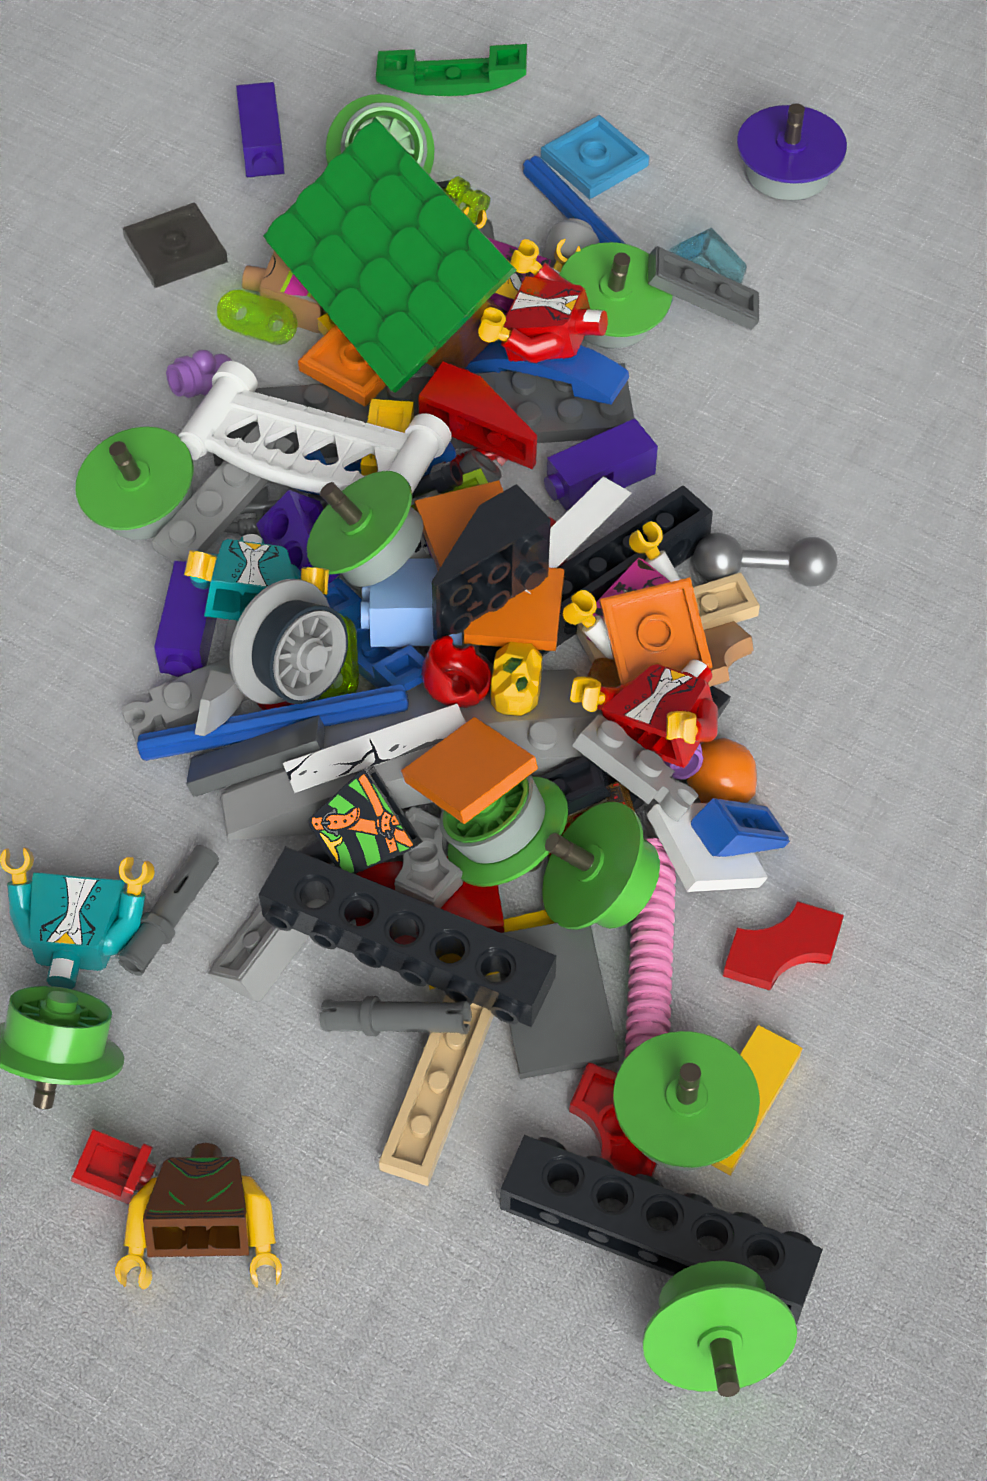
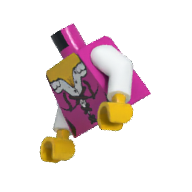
[563,521,680,659]

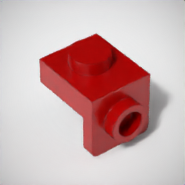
[71,1129,157,1205]

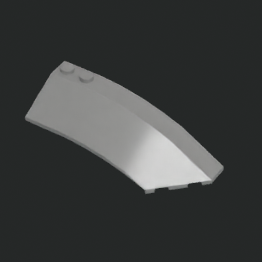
[221,669,604,840]

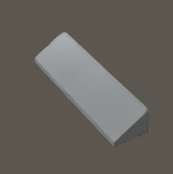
[208,834,335,1002]

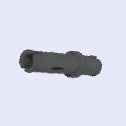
[118,845,219,976]
[320,996,472,1036]

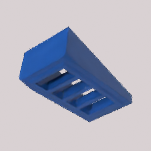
[691,798,790,857]

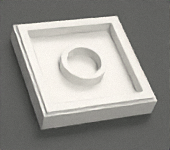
[647,803,768,892]

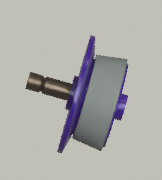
[737,103,847,200]

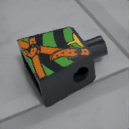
[299,765,423,874]

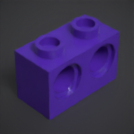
[256,490,339,583]

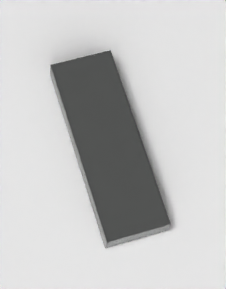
[648,246,759,330]
[186,715,325,797]

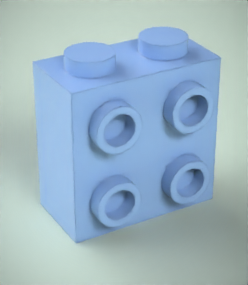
[361,558,462,649]

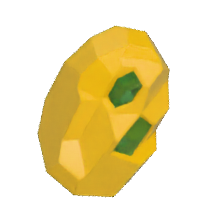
[491,642,543,716]

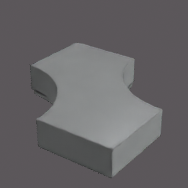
[394,806,463,908]

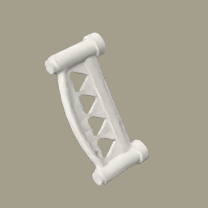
[178,361,451,493]

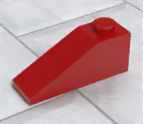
[419,362,537,469]

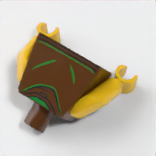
[115,1142,282,1290]

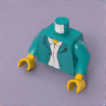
[184,534,329,621]
[0,847,155,989]

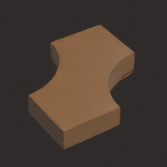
[704,621,754,687]

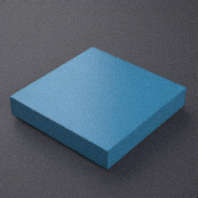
[541,115,649,200]

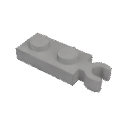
[122,656,249,740]
[572,714,699,821]

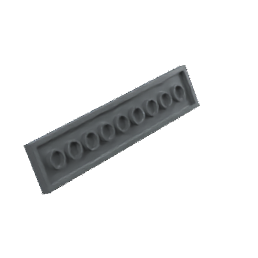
[213,363,634,466]

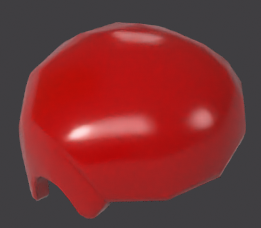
[421,636,492,708]

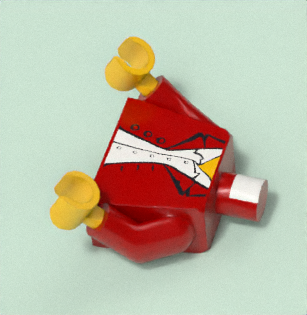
[478,239,608,363]
[570,659,718,768]

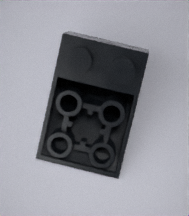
[432,484,551,640]

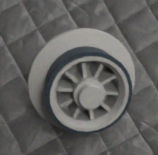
[230,579,348,704]

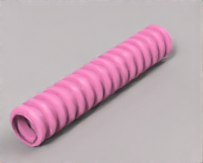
[624,838,676,1058]

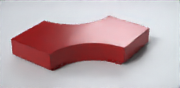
[723,901,844,991]
[569,1063,658,1177]

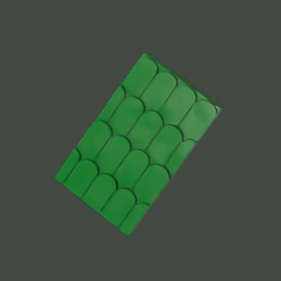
[263,118,517,393]

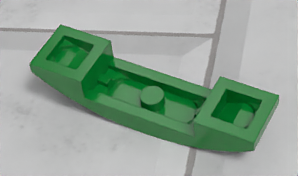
[376,44,528,96]

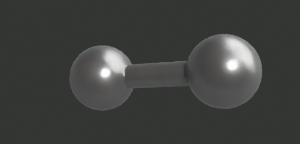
[694,533,838,587]

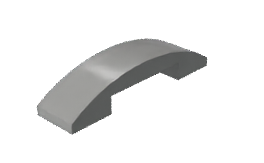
[195,620,245,736]

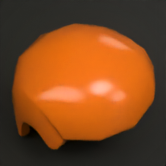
[686,738,757,803]

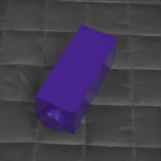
[236,82,285,178]
[544,418,658,511]
[154,560,217,677]

